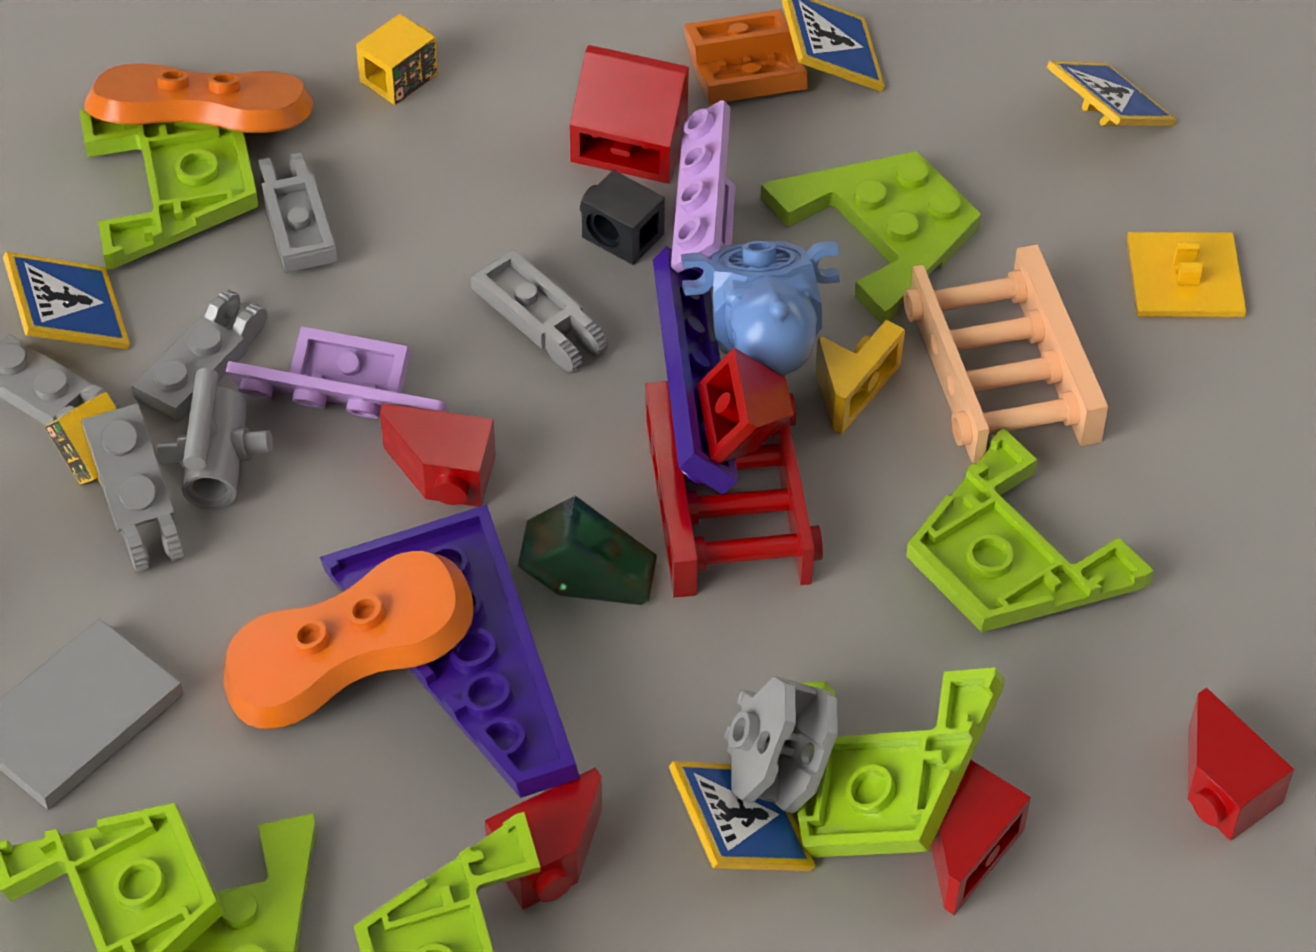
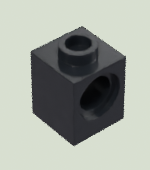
[580,170,665,265]

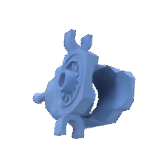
[681,241,840,376]

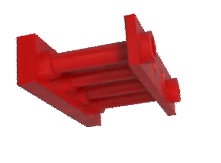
[645,381,823,598]

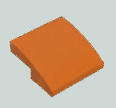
[684,9,807,105]

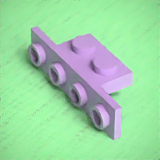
[671,100,736,273]
[225,326,451,419]

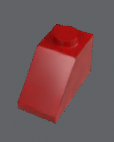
[697,348,794,464]
[380,403,496,507]
[1187,687,1294,841]
[931,759,1031,915]
[485,767,602,910]

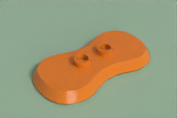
[84,63,314,133]
[223,551,474,729]

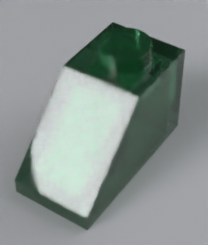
[517,496,657,605]

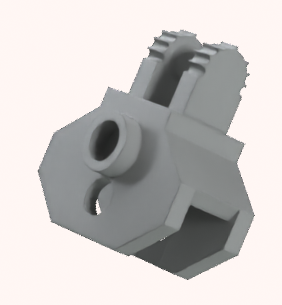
[724,676,838,813]

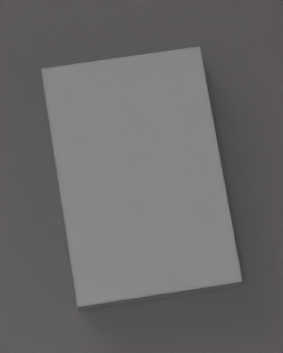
[0,618,184,810]

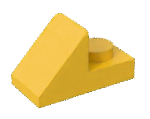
[816,320,905,434]

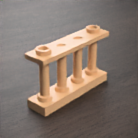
[903,244,1109,465]

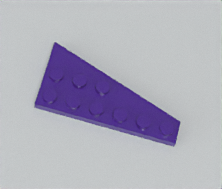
[320,504,580,798]

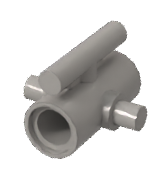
[157,368,273,509]

